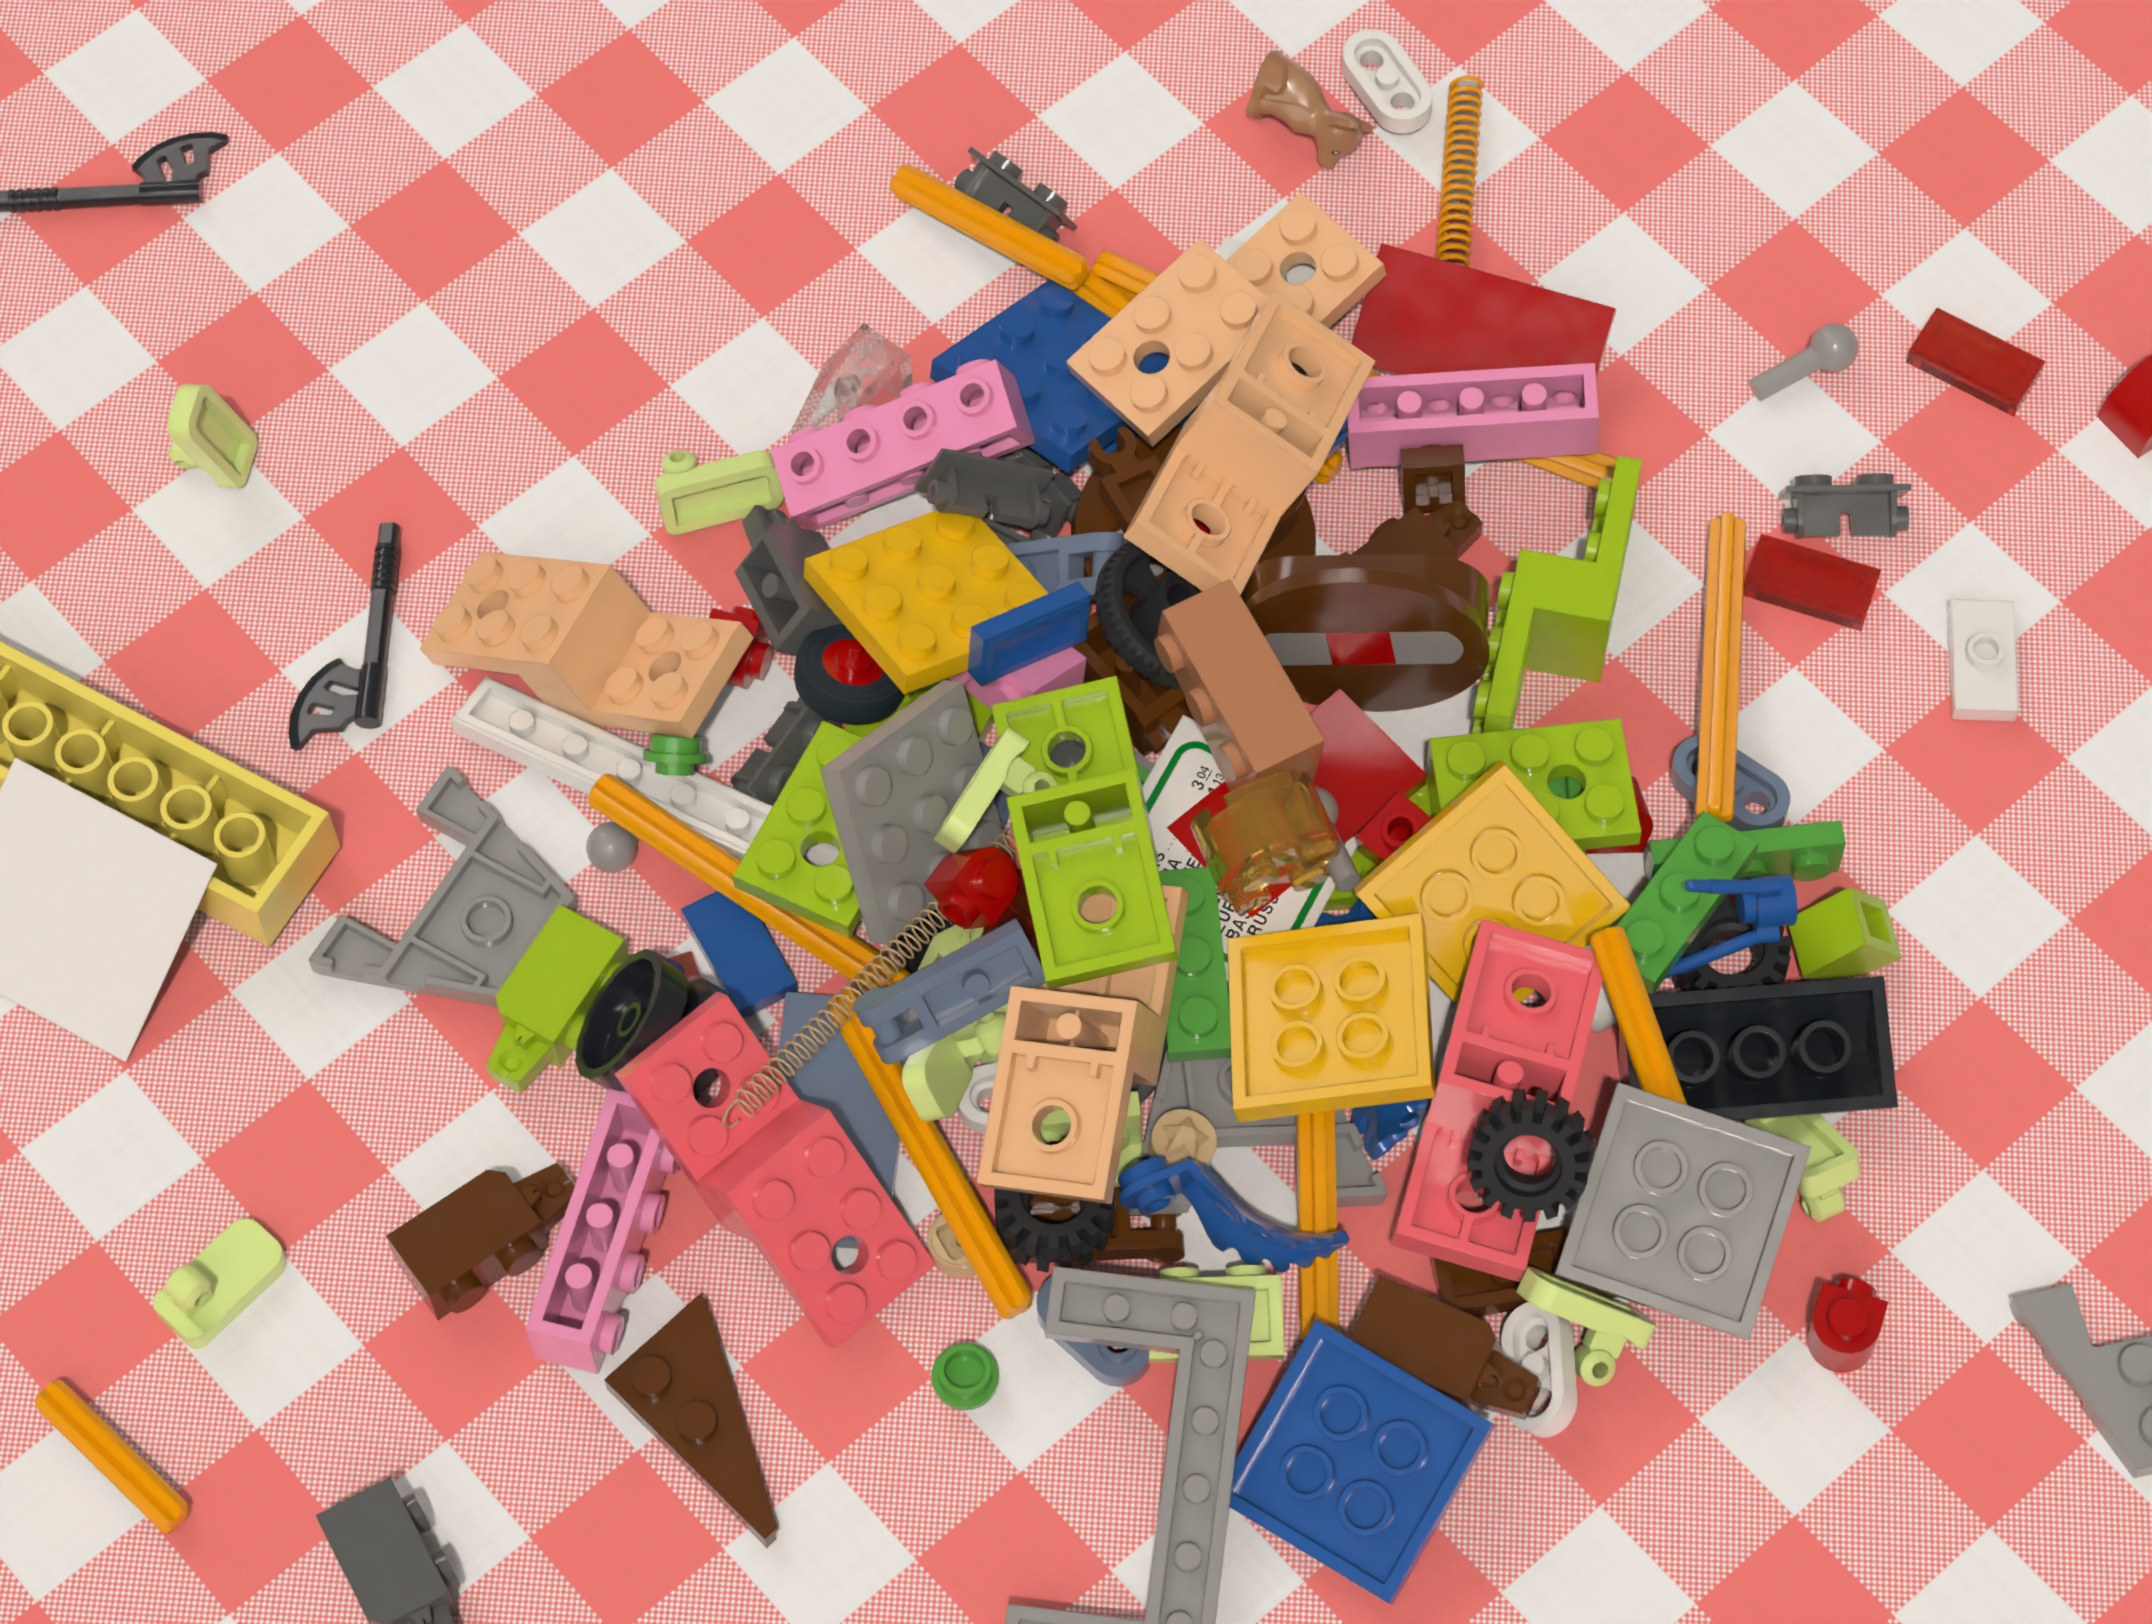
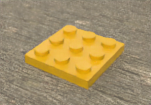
[803,510,1049,695]
[1353,759,1631,1006]
[1227,913,1436,1122]

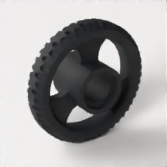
[1095,541,1202,690]

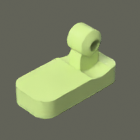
[168,384,258,488]
[655,449,784,535]
[933,726,1058,853]
[902,1012,1006,1122]
[1745,1114,1861,1223]
[153,1219,286,1349]
[1516,1267,1656,1386]

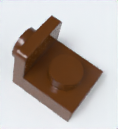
[1400,444,1466,514]

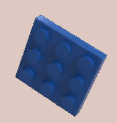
[930,279,1170,473]
[1230,1320,1496,1604]

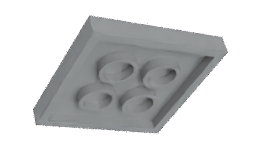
[820,680,1009,945]
[1554,1082,1811,1341]

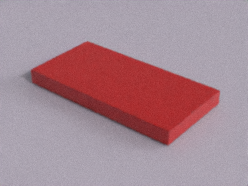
[1351,243,1617,379]
[1167,689,1427,918]

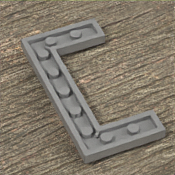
[1005,1266,1256,1624]

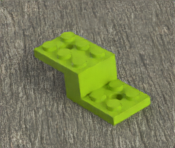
[1472,456,1642,734]
[991,676,1178,989]
[732,680,995,938]
[1323,718,1641,911]

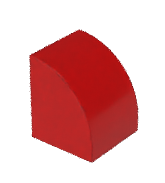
[2097,354,2152,458]

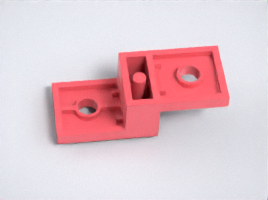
[1391,919,1603,1283]
[615,992,936,1349]

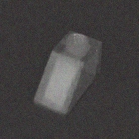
[788,323,913,438]

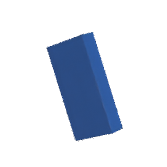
[968,581,1091,685]
[681,891,798,1019]

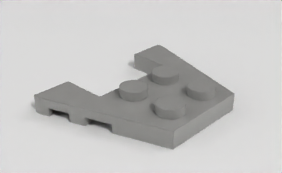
[308,765,577,1008]
[1128,1045,1387,1215]
[2010,1283,2152,1478]

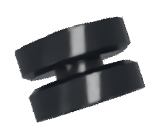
[575,949,736,1100]

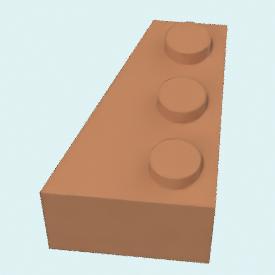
[1154,579,1325,821]

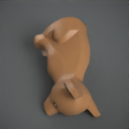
[1246,50,1374,169]

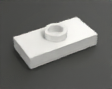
[1948,599,2019,721]

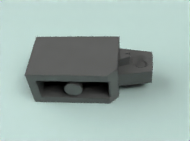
[734,505,843,656]
[316,1477,460,1624]

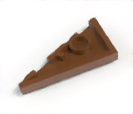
[604,1294,778,1548]

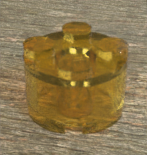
[1190,771,1342,914]

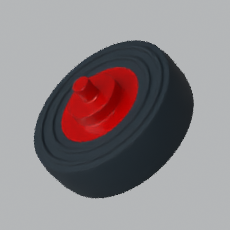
[794,624,904,725]

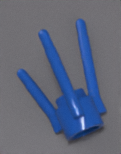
[1649,874,1798,979]

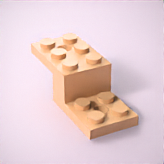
[1066,192,1387,447]
[1123,290,1375,595]
[419,552,754,738]
[977,885,1189,1204]

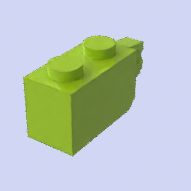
[486,904,629,1093]

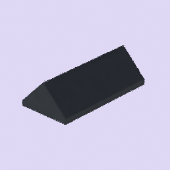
[1618,976,1898,1121]

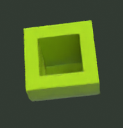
[1789,887,1902,980]

